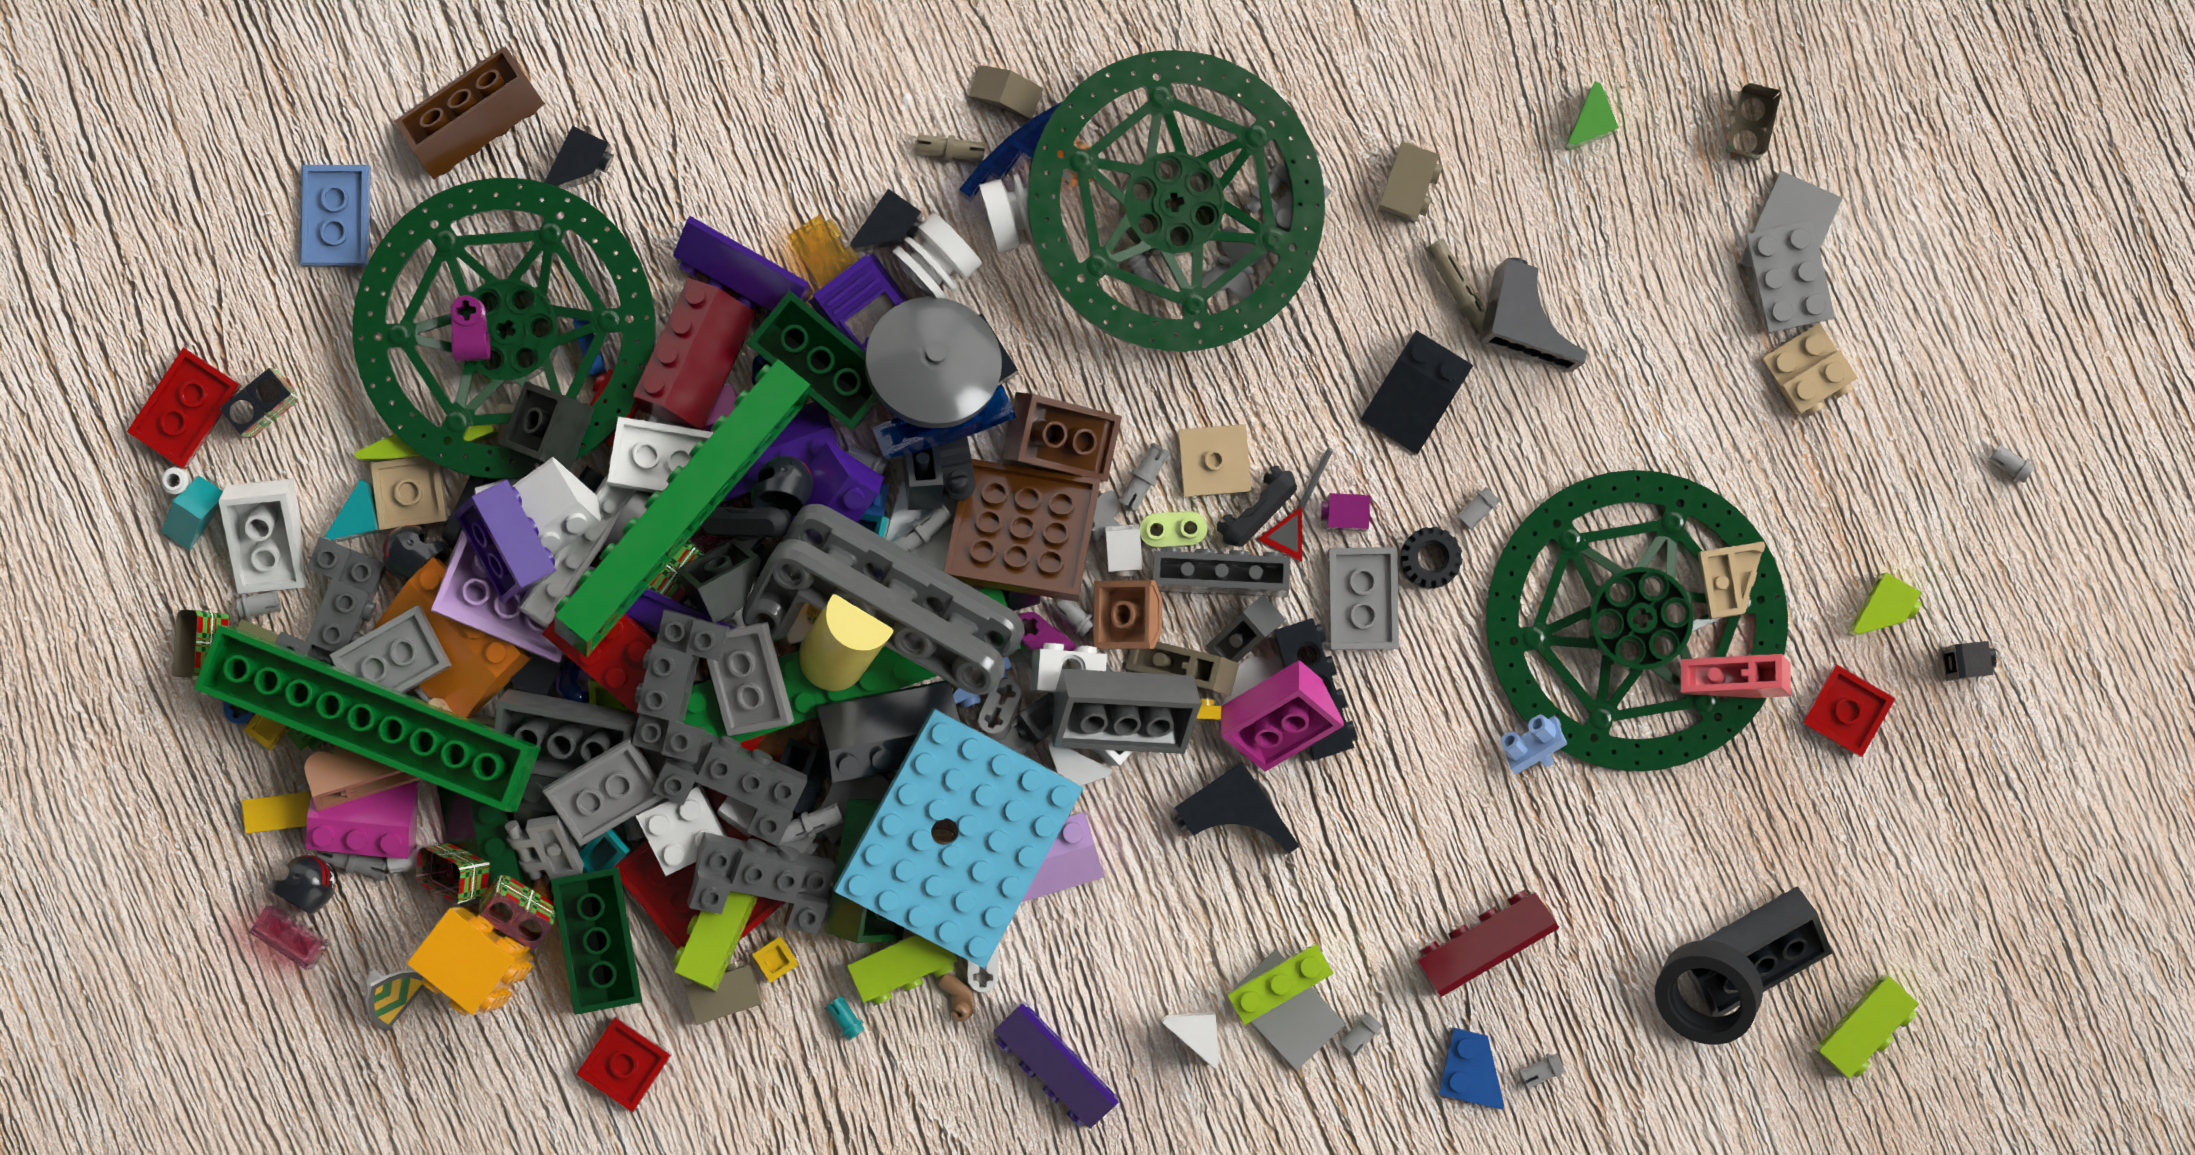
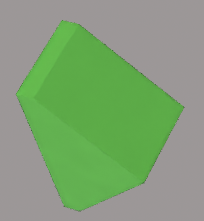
[1565,81,1619,151]

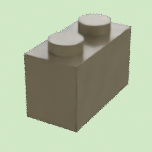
[1377,141,1443,223]
[684,960,765,1025]

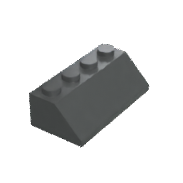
[1052,669,1201,754]

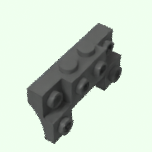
[276,537,386,667]
[632,610,730,763]
[652,721,807,846]
[687,832,837,935]

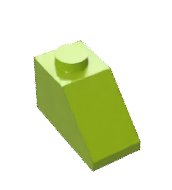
[1848,572,1922,636]

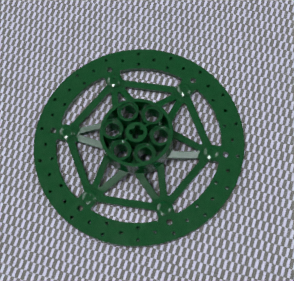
[1027,50,1325,352]
[353,178,656,479]
[1486,470,1788,771]

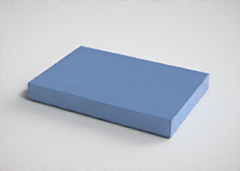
[300,165,371,267]

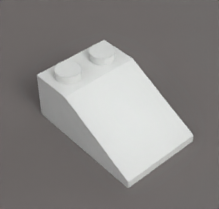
[218,479,305,594]

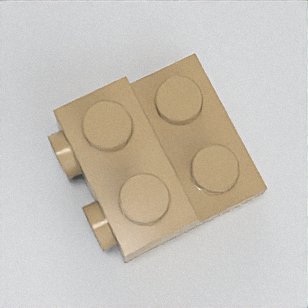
[1761,323,1858,417]

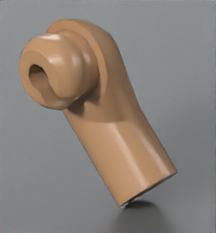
[938,972,975,1022]

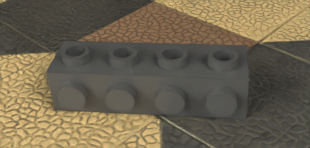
[1153,547,1291,597]

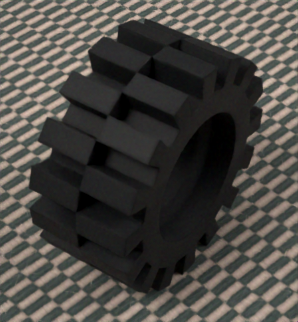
[1400,526,1463,589]

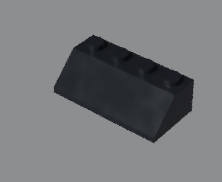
[815,680,960,783]
[1687,886,1833,1017]

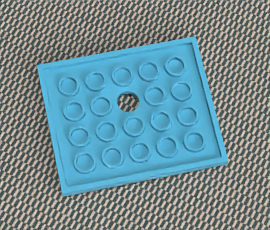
[833,707,1083,969]

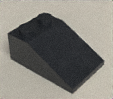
[1360,330,1474,455]

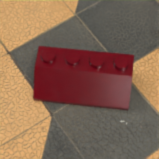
[633,278,757,430]
[1415,889,1560,997]

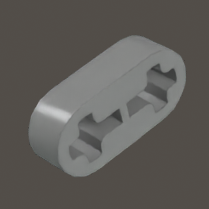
[978,679,1022,741]

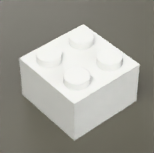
[636,782,727,876]

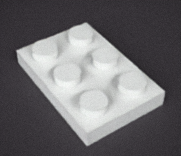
[607,417,713,493]

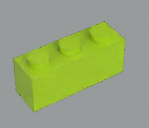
[673,890,757,992]
[847,934,959,1006]
[1226,943,1334,1025]
[1814,975,1919,1079]

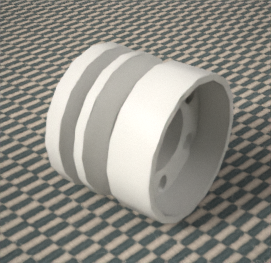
[979,171,1048,253]
[892,212,982,298]

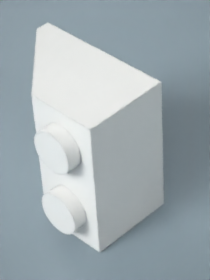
[511,457,601,555]

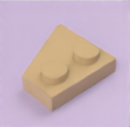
[1698,542,1765,620]

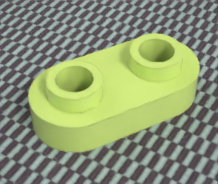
[1140,511,1207,548]

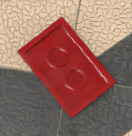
[127,347,242,470]

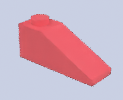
[1681,654,1791,698]

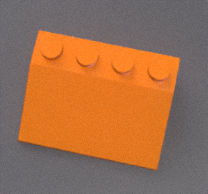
[371,557,532,719]

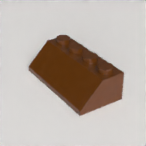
[394,46,545,180]

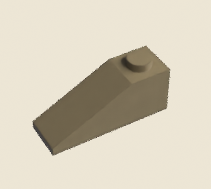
[1125,642,1240,696]

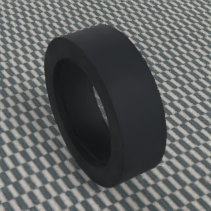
[1655,940,1763,1045]

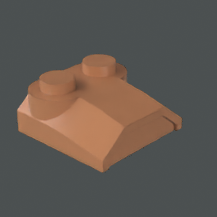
[1093,580,1162,650]

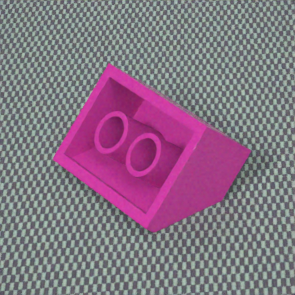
[1221,660,1343,772]
[306,781,419,859]

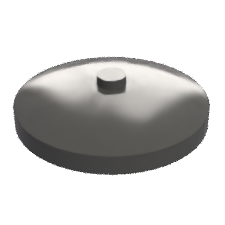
[865,297,1002,428]

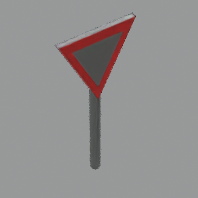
[1257,448,1333,562]

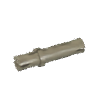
[1425,237,1486,336]

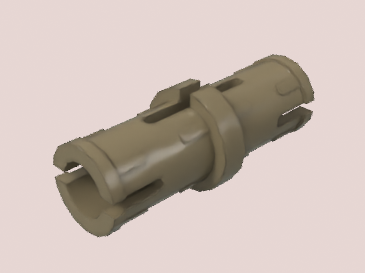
[916,133,985,164]

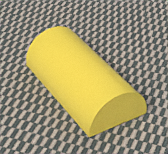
[798,594,894,691]

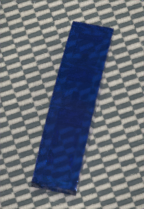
[959,102,1071,202]
[872,384,1017,459]

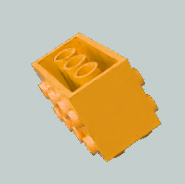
[406,906,534,1016]

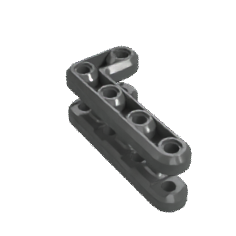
[742,504,1025,695]

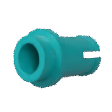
[825,996,865,1041]

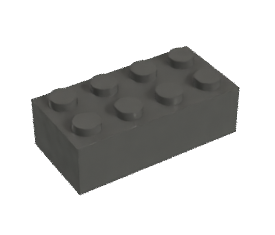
[494,689,639,778]

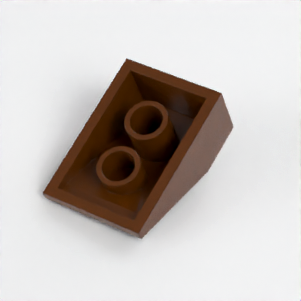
[1001,392,1122,482]

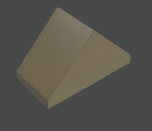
[969,65,1043,120]

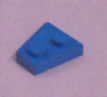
[1438,1027,1504,1110]

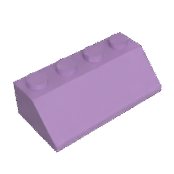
[1021,812,1104,902]

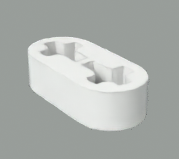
[968,943,999,993]

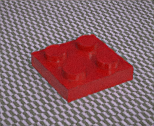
[1801,664,1896,757]
[577,1017,672,1112]

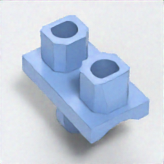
[1501,714,1567,774]

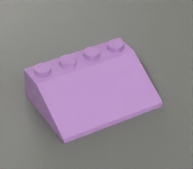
[430,530,595,663]

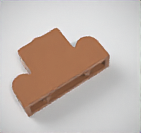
[304,744,421,811]

